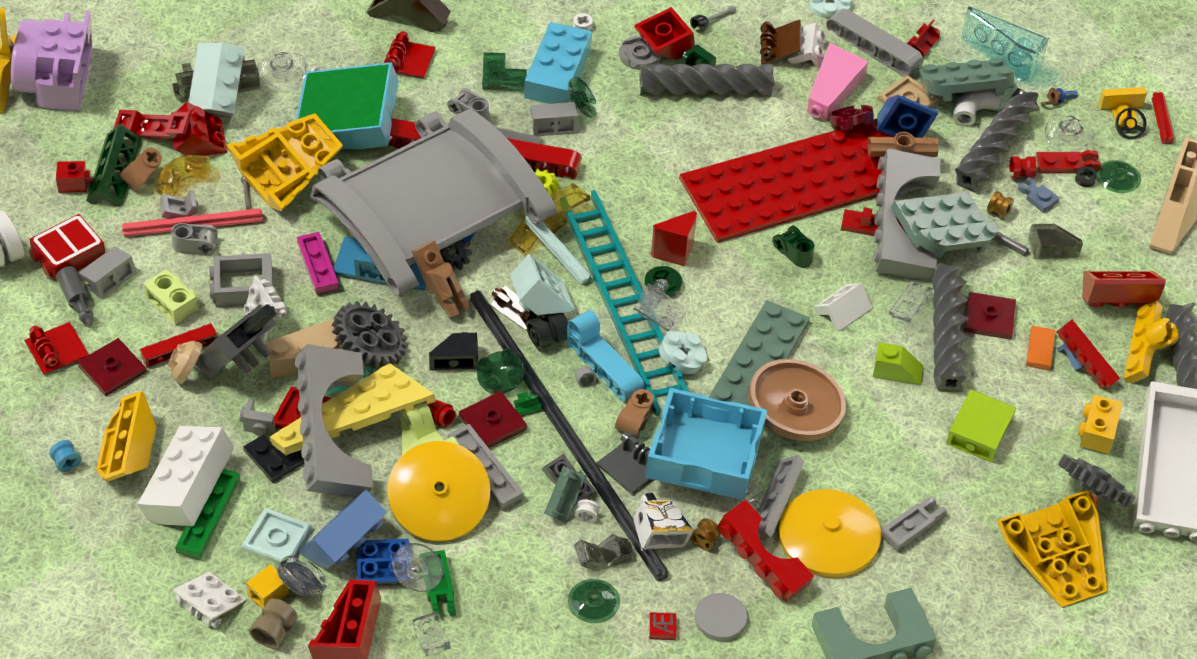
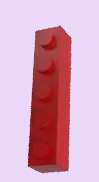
[1056,319,1120,390]
[140,323,218,368]

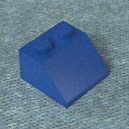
[877,95,938,138]

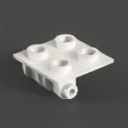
[244,275,288,342]
[173,572,246,628]

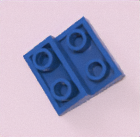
[357,539,410,584]

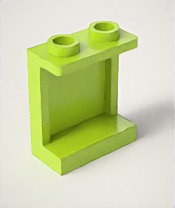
[946,389,1016,463]

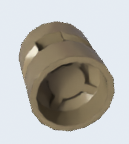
[249,598,298,650]

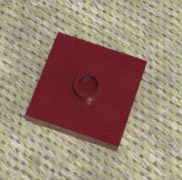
[964,292,1016,340]
[77,338,147,396]
[459,391,527,448]

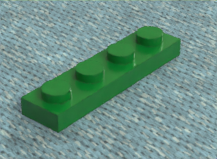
[175,469,240,560]

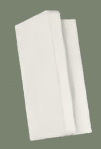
[814,283,872,330]

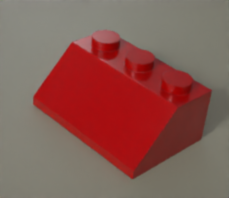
[1082,271,1166,307]

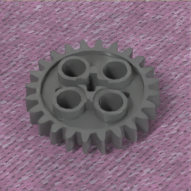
[331,301,408,369]
[1058,454,1136,507]

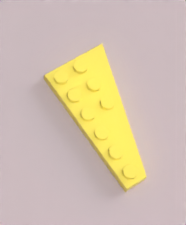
[270,363,436,455]

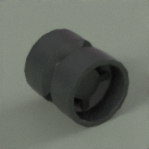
[526,313,568,350]

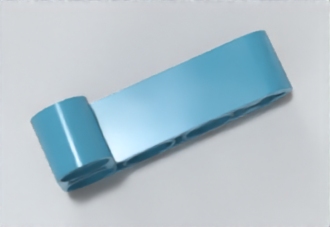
[567,310,645,402]

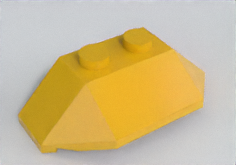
[96,391,156,482]

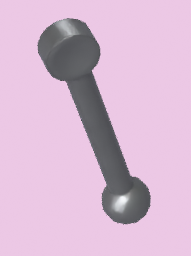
[241,176,250,210]

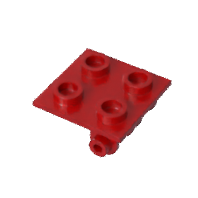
[384,31,436,78]
[24,322,89,375]

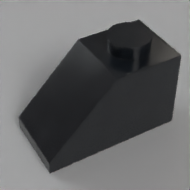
[429,332,478,370]

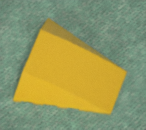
[226,114,343,211]

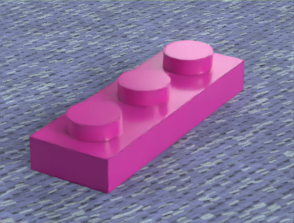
[297,232,339,294]

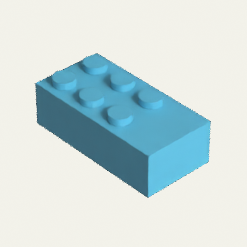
[524,22,592,104]

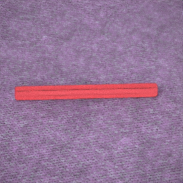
[122,208,263,237]

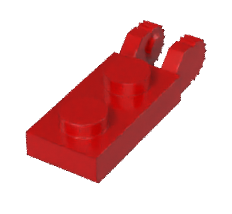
[1035,150,1102,173]

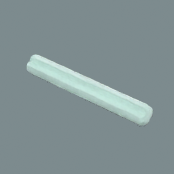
[524,216,591,284]

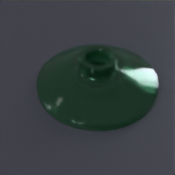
[568,77,597,118]
[1096,160,1141,193]
[568,579,620,623]

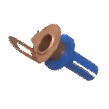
[1040,88,1078,105]

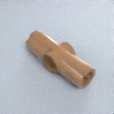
[868,132,939,157]

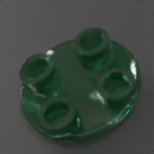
[477,349,525,394]

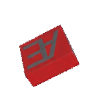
[649,612,676,640]

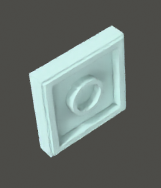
[241,508,312,565]

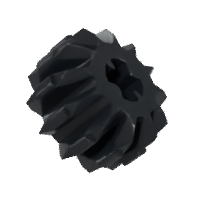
[440,238,473,271]

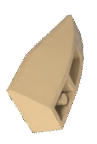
[1149,136,1197,254]

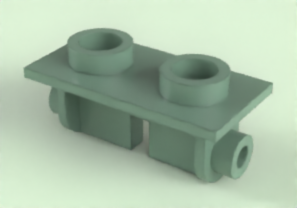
[544,466,586,523]

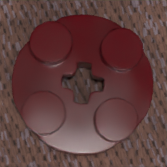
[829,105,874,131]

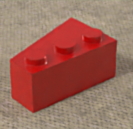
[308,580,381,659]

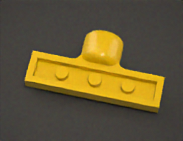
[1123,300,1179,383]

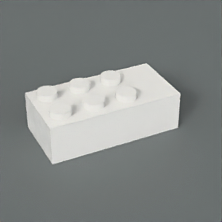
[138,426,234,526]

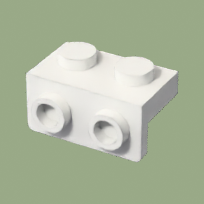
[788,23,826,67]

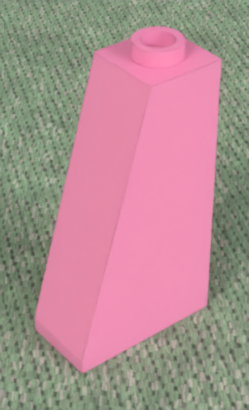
[807,43,868,121]

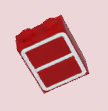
[29,214,106,282]

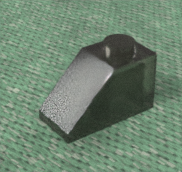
[1028,223,1083,259]

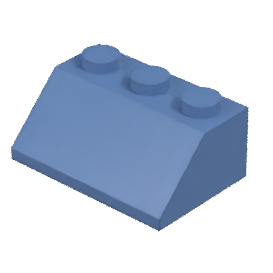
[298,490,387,569]

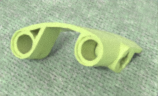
[400,401,459,455]

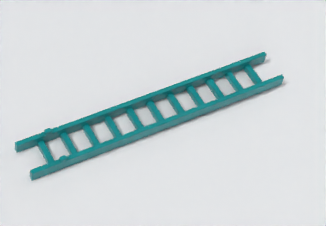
[560,190,689,416]

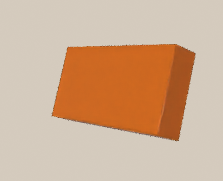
[1026,325,1055,371]

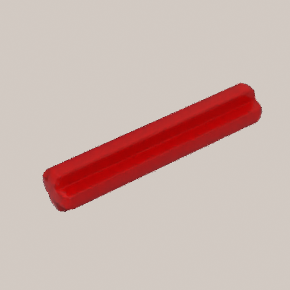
[1151,92,1175,144]

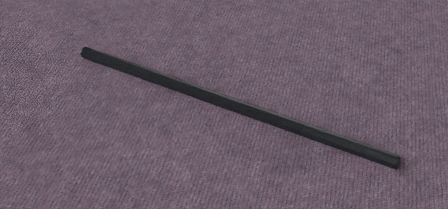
[470,290,668,581]

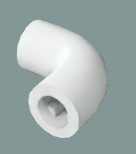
[953,89,1001,126]

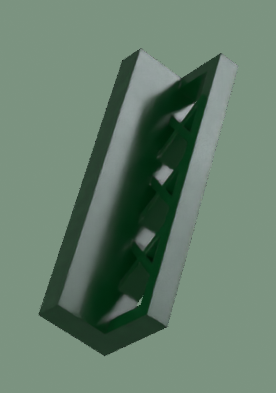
[86,124,142,207]

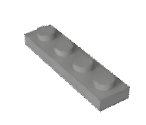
[448,424,524,509]
[757,455,804,540]

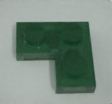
[482,52,527,91]

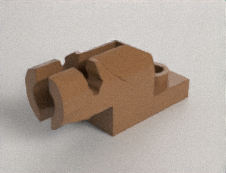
[411,240,470,317]

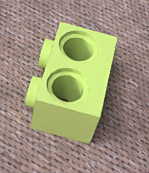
[143,269,198,325]

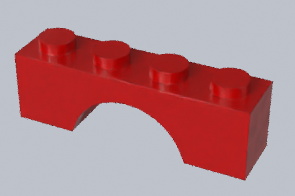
[717,499,814,602]

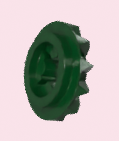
[644,266,682,298]

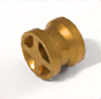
[987,191,1014,219]
[690,518,721,551]

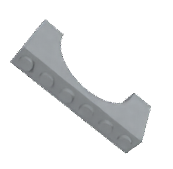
[873,148,941,281]
[295,344,373,498]

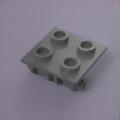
[596,432,651,494]

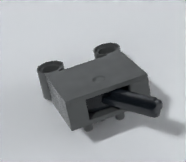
[195,304,276,380]

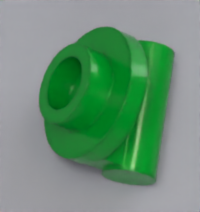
[514,391,542,416]

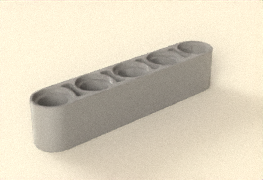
[826,8,923,76]

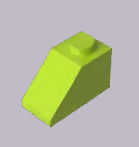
[873,342,923,385]

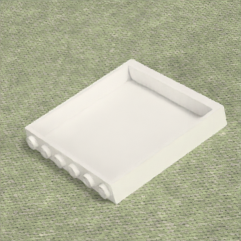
[1132,381,1197,542]

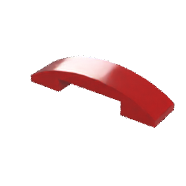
[114,110,192,140]

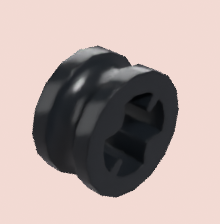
[1075,166,1097,187]

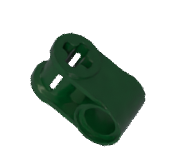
[772,225,815,268]

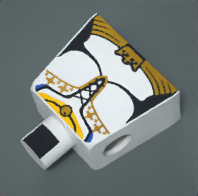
[634,493,694,549]

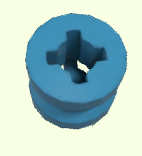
[49,440,81,472]

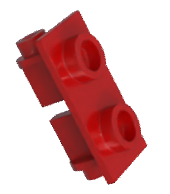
[907,19,940,58]

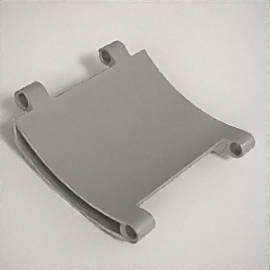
[311,109,557,296]

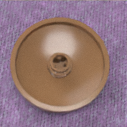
[748,359,846,441]

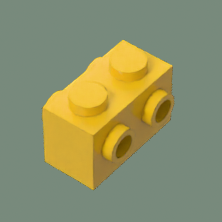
[1078,394,1123,454]

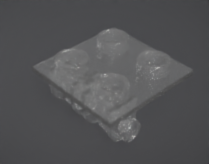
[633,279,688,331]

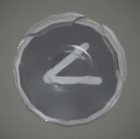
[277,556,327,598]

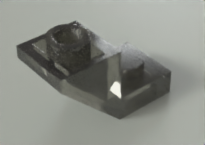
[574,534,636,571]

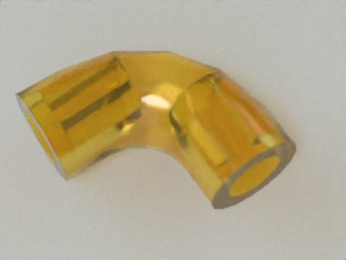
[155,155,211,196]

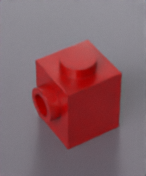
[56,161,92,193]

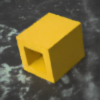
[246,564,289,609]

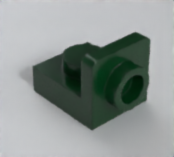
[681,44,716,67]

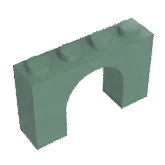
[812,588,936,659]

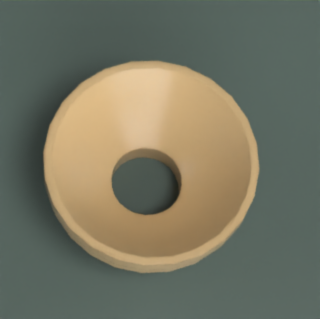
[168,341,202,384]

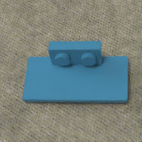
[333,237,426,290]

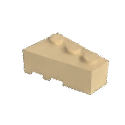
[268,319,343,378]

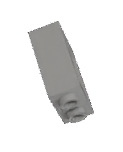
[209,253,273,307]

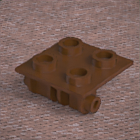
[760,19,801,65]

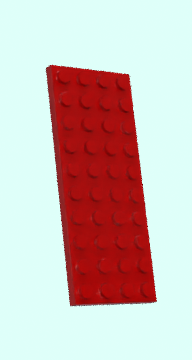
[679,119,892,243]

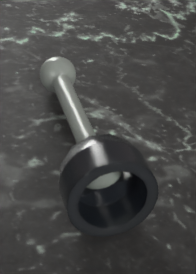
[690,5,736,33]

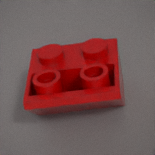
[173,102,227,158]

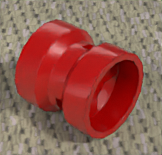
[1009,156,1037,179]

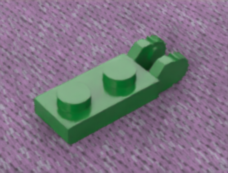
[419,550,456,619]

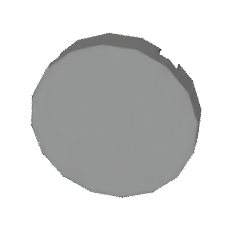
[619,36,662,70]
[694,593,747,641]

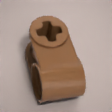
[119,148,162,191]
[615,389,654,438]

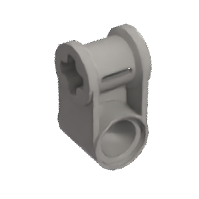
[447,88,489,121]
[171,223,218,255]

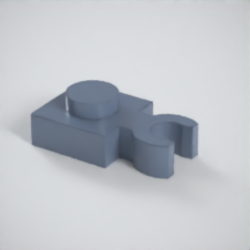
[1017,177,1059,213]

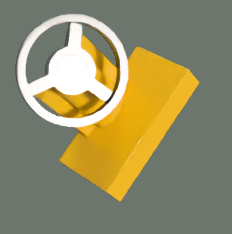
[1098,87,1147,139]

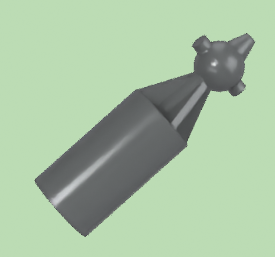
[56,267,94,326]

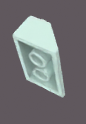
[189,43,245,117]
[510,254,574,315]

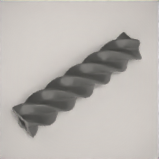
[639,64,775,96]
[955,88,1040,192]
[933,263,969,392]
[1166,302,1197,389]

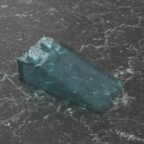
[961,6,1049,84]

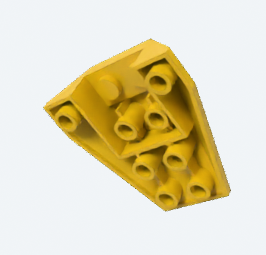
[996,490,1108,607]

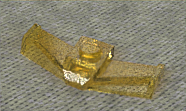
[509,183,591,257]

